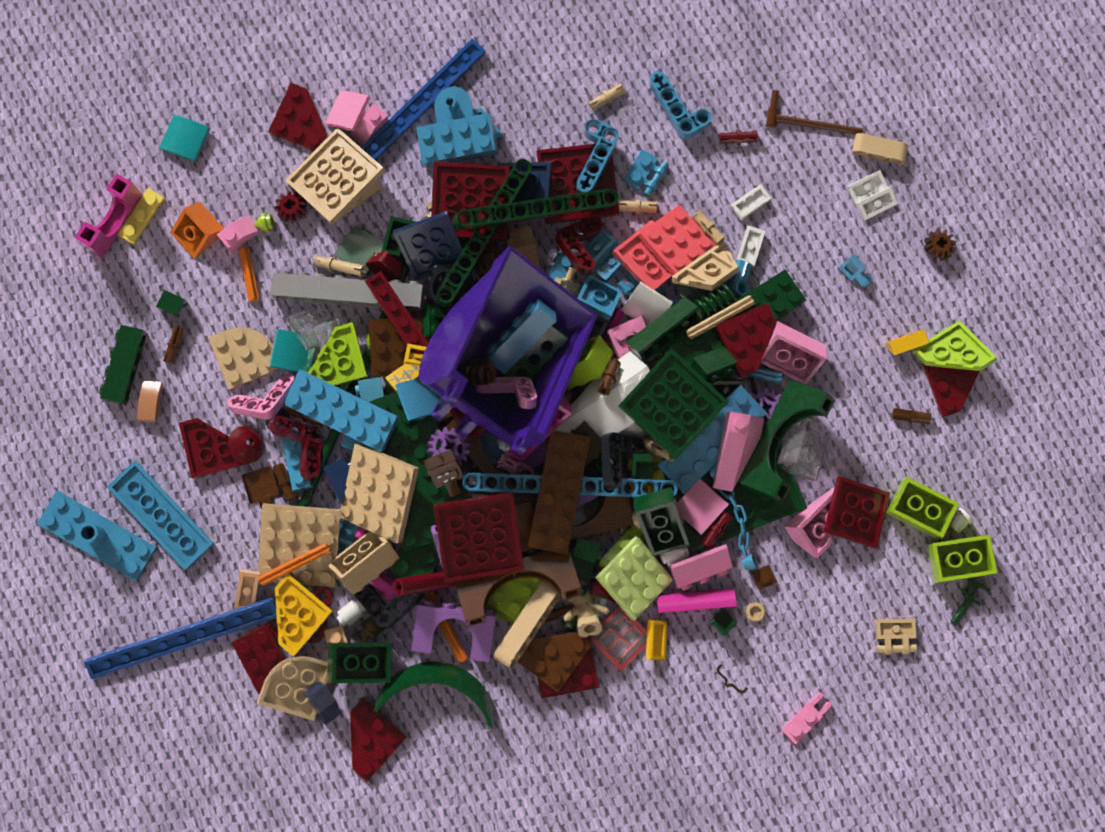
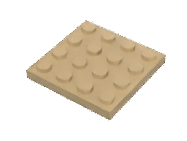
[285,128,386,225]
[341,443,419,544]
[258,503,341,587]

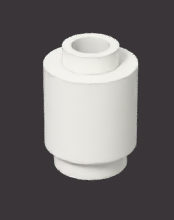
[659,547,690,567]
[337,599,366,627]

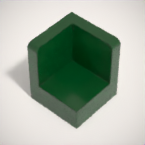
[156,290,188,316]
[632,454,653,480]
[708,608,738,636]

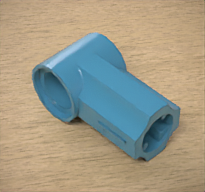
[725,260,752,297]

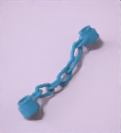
[709,463,758,571]

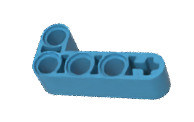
[649,71,711,139]
[576,119,619,193]

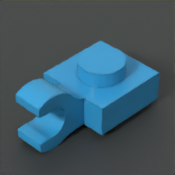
[839,254,873,288]

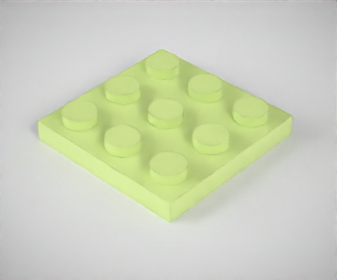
[595,537,673,621]

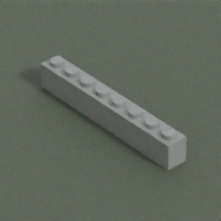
[270,271,426,312]

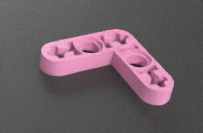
[228,374,295,419]
[475,377,537,409]

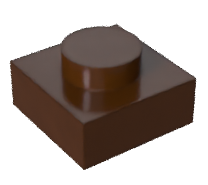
[751,565,777,590]

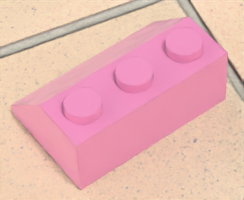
[761,321,827,385]
[668,544,733,591]

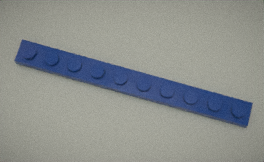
[361,38,486,161]
[84,597,277,679]

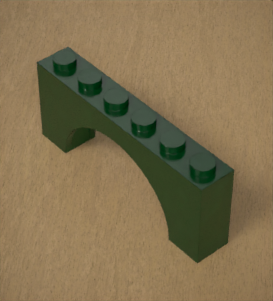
[737,380,835,504]

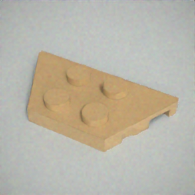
[672,241,738,291]

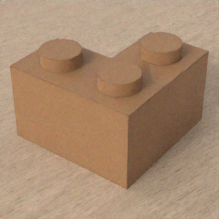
[507,226,541,269]

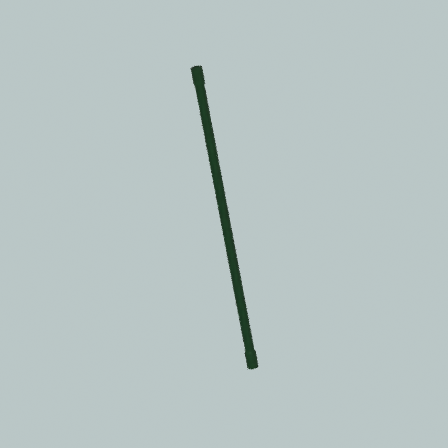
[298,258,410,507]

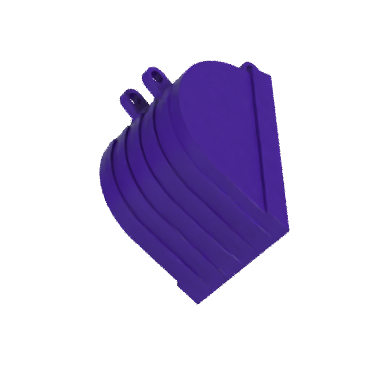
[418,246,598,455]

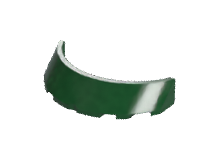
[374,662,495,729]

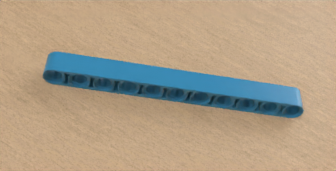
[463,473,678,497]

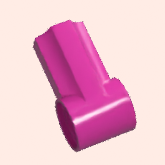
[369,572,397,601]

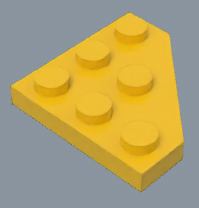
[275,573,333,657]

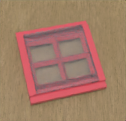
[590,606,647,671]

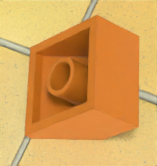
[170,202,224,259]

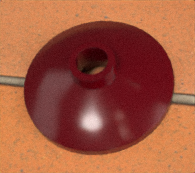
[228,426,265,464]

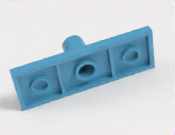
[37,491,157,581]

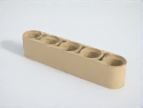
[494,581,561,669]

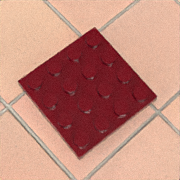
[536,144,620,224]
[431,162,509,241]
[433,492,524,583]

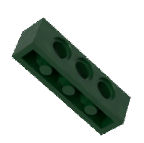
[497,323,568,378]

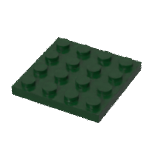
[618,348,729,460]

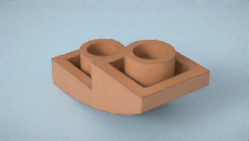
[137,381,163,422]

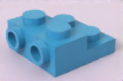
[577,275,622,321]

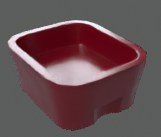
[366,251,403,282]

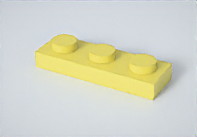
[117,188,165,245]

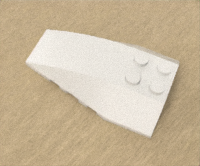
[555,351,650,444]

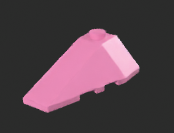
[713,411,764,491]
[784,487,834,558]

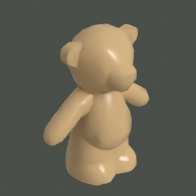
[564,589,609,637]

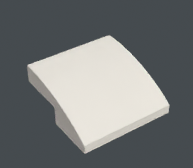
[846,170,898,220]
[621,282,673,326]

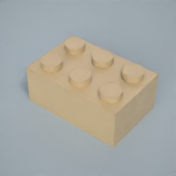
[327,531,399,595]

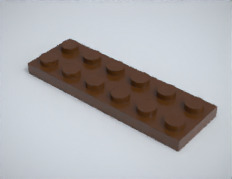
[528,429,590,554]

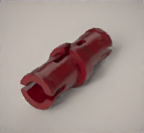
[719,130,758,145]
[701,511,733,550]

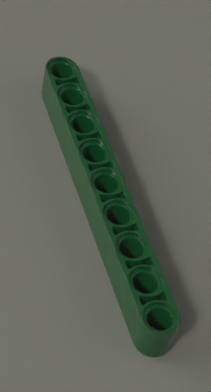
[437,159,532,307]
[453,189,619,230]

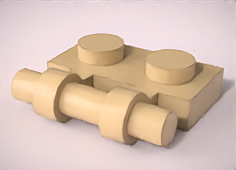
[875,619,917,655]

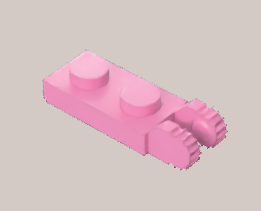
[781,692,832,744]

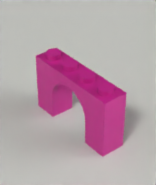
[74,173,143,258]

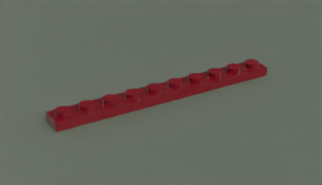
[365,271,486,442]

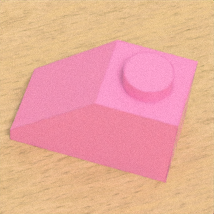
[350,104,389,147]
[217,216,261,254]

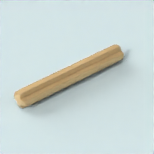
[686,296,754,340]

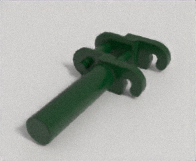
[950,579,990,626]

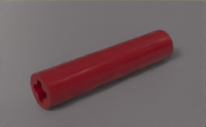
[394,571,456,596]

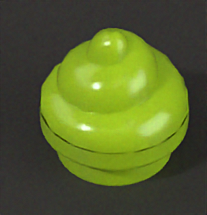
[254,213,275,232]

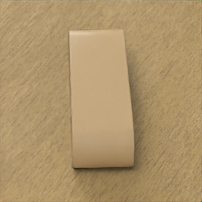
[852,133,909,165]

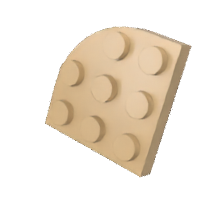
[208,327,280,390]
[257,656,328,721]

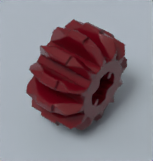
[275,190,307,223]

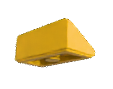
[885,330,929,355]

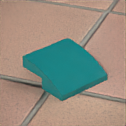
[159,115,211,162]
[269,329,317,373]

